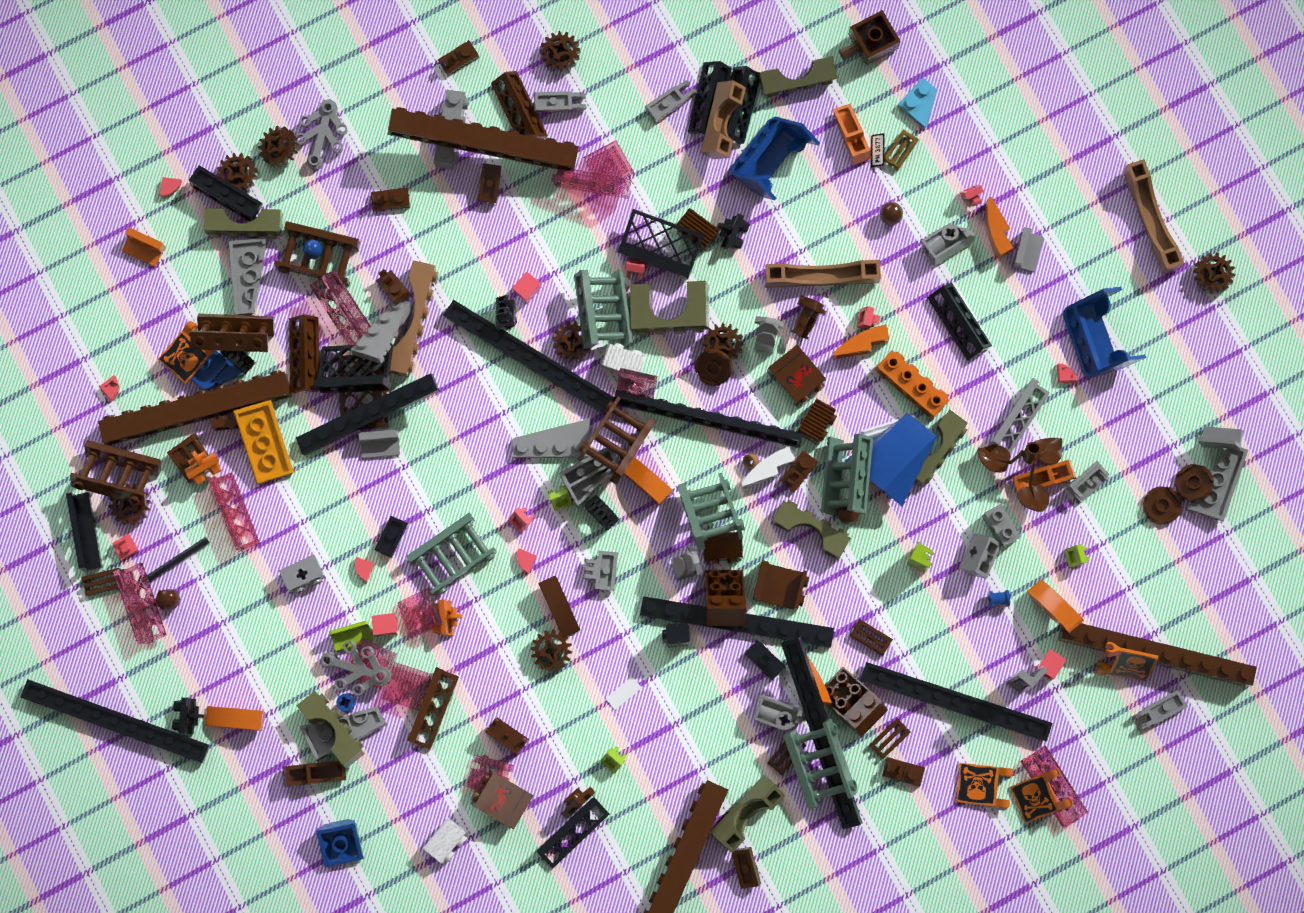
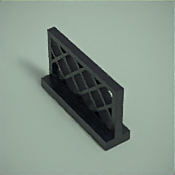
[617,209,705,278]
[313,343,393,393]

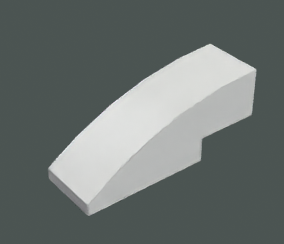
[741,446,794,489]

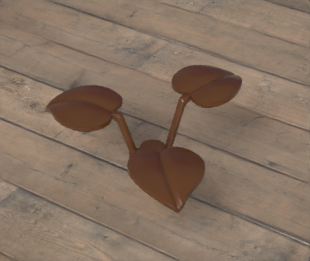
[977,438,1062,512]

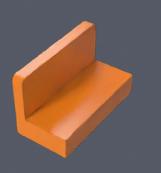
[122,227,166,267]

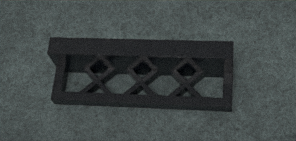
[688,61,732,135]
[727,66,760,144]
[189,165,263,222]
[927,283,992,361]
[66,492,103,572]
[536,796,610,869]

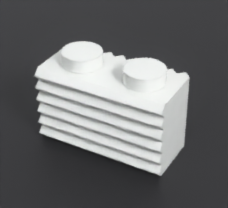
[601,343,645,380]
[423,818,467,864]

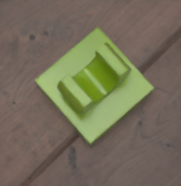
[549,486,573,511]
[1064,544,1090,568]
[600,747,627,774]

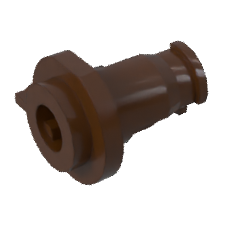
[791,295,827,340]

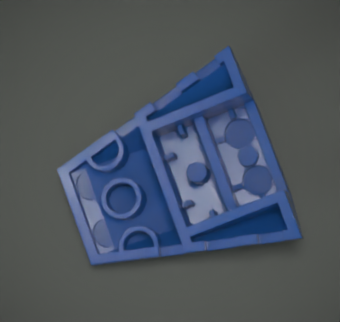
[845,413,937,507]

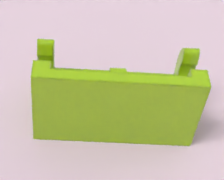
[907,541,934,573]

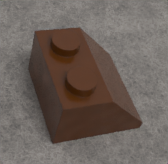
[703,532,743,565]

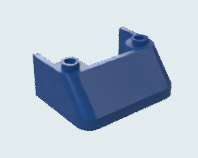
[730,117,820,201]
[1063,287,1147,378]

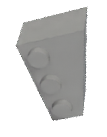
[559,448,619,510]

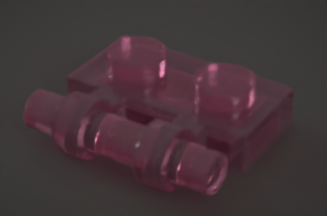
[466,755,513,790]

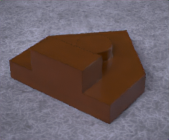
[561,786,595,819]

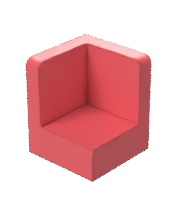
[513,271,542,304]
[371,613,398,637]
[1035,650,1066,681]

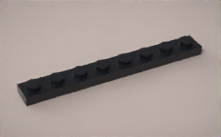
[296,373,440,456]

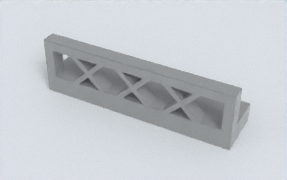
[990,378,1050,454]
[1006,666,1048,694]

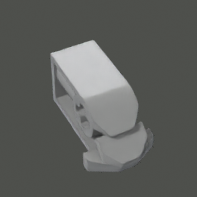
[921,224,975,266]
[754,316,784,354]
[671,546,703,581]
[754,693,806,730]

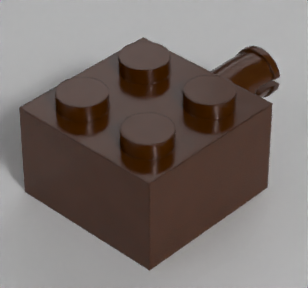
[839,10,901,66]

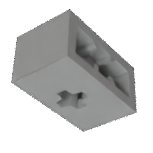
[982,503,1021,549]
[959,533,1002,579]
[279,554,326,594]

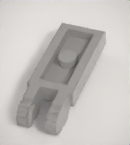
[645,80,697,123]
[534,91,587,112]
[1131,689,1188,731]

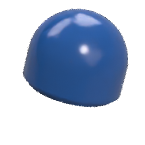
[303,240,323,260]

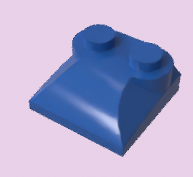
[316,819,364,867]

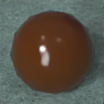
[880,202,903,225]
[837,507,860,525]
[156,589,180,611]

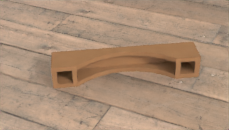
[1123,159,1185,275]
[765,259,881,288]
[390,260,439,378]

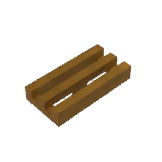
[884,129,919,171]

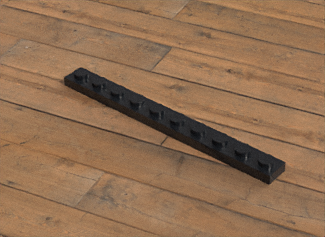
[443,299,614,415]
[614,390,803,448]
[640,596,834,648]
[781,637,863,829]
[860,662,1053,742]
[20,679,210,763]

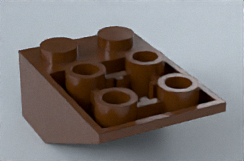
[704,570,747,626]
[825,667,888,738]

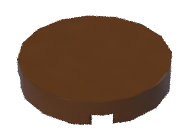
[695,348,733,386]
[1175,464,1214,502]
[1143,486,1182,525]

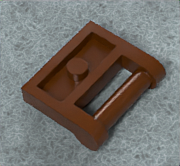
[167,433,209,484]

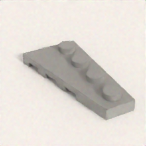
[229,237,267,315]
[351,300,413,364]
[513,419,590,458]
[1186,447,1248,522]
[300,706,387,762]

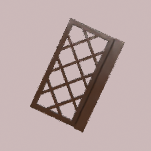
[338,354,389,430]

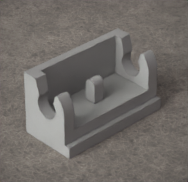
[1066,460,1109,504]

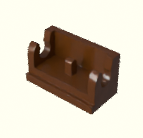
[485,717,529,755]

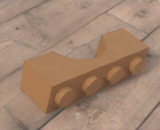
[701,80,746,159]

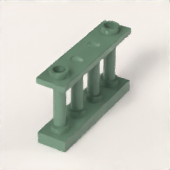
[574,269,634,349]
[821,434,873,516]
[678,472,745,551]
[406,512,497,596]
[783,718,857,810]

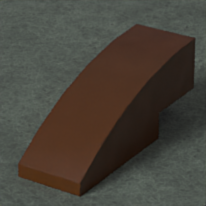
[538,575,580,638]
[282,761,346,787]

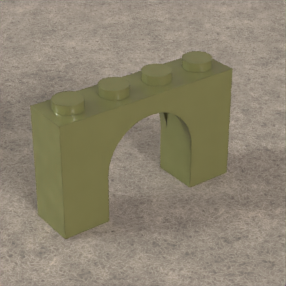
[630,281,709,336]

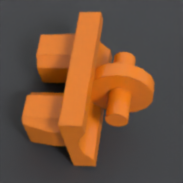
[184,450,221,485]
[431,599,463,636]

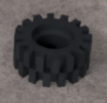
[220,351,256,374]
[584,495,619,530]

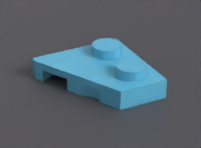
[898,78,937,129]

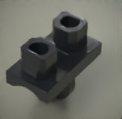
[717,214,750,250]
[496,295,517,330]
[172,697,204,734]

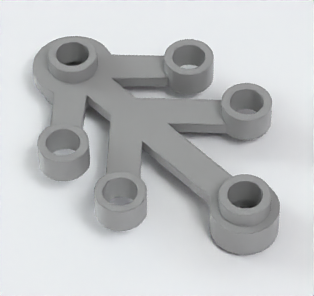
[296,99,348,170]
[321,641,391,696]

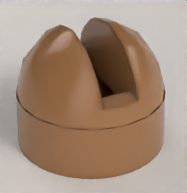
[743,453,760,470]

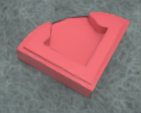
[160,177,182,197]
[1057,363,1078,383]
[99,375,119,402]
[517,548,537,574]
[355,557,375,582]

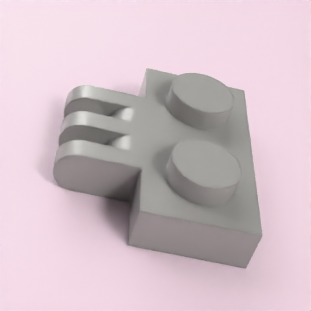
[583,551,618,591]

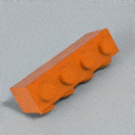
[875,350,950,420]

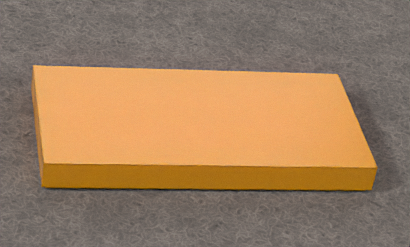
[233,400,294,484]

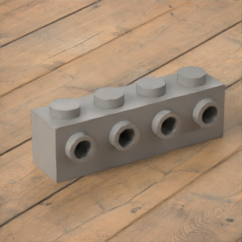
[433,89,469,170]

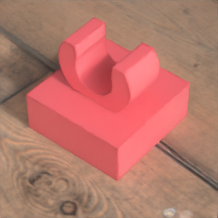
[960,184,984,206]
[625,258,646,280]
[857,306,881,329]
[508,507,534,534]
[112,534,139,561]

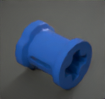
[988,590,1010,608]
[336,694,356,712]

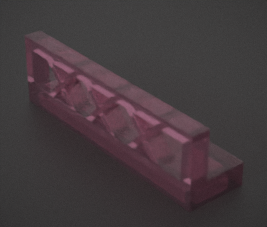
[551,169,632,199]
[309,269,371,345]
[208,472,260,552]
[113,563,167,645]
[1020,745,1088,828]

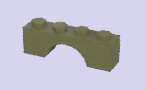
[758,56,837,97]
[204,208,283,239]
[914,409,968,486]
[771,500,851,561]
[296,691,365,769]
[710,775,786,853]

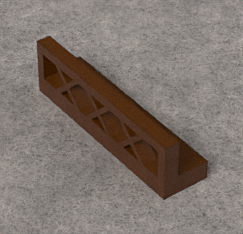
[491,71,548,139]
[289,314,319,393]
[407,667,459,750]

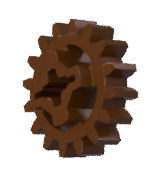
[540,31,581,72]
[258,126,299,167]
[216,152,258,191]
[1193,252,1236,294]
[552,321,591,362]
[702,323,744,362]
[108,483,152,526]
[530,629,573,672]

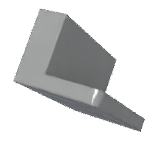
[1012,227,1044,272]
[1198,426,1243,450]
[359,429,400,458]

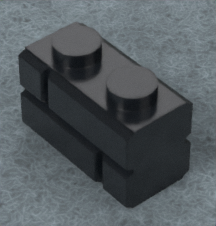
[662,623,690,648]

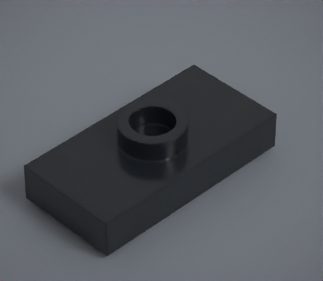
[374,516,409,559]
[744,640,786,681]

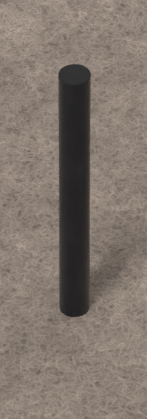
[140,536,210,586]

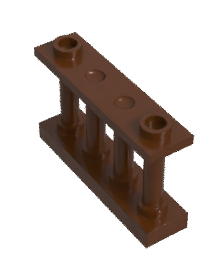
[274,221,361,287]
[190,313,275,352]
[577,397,656,484]
[70,440,161,506]

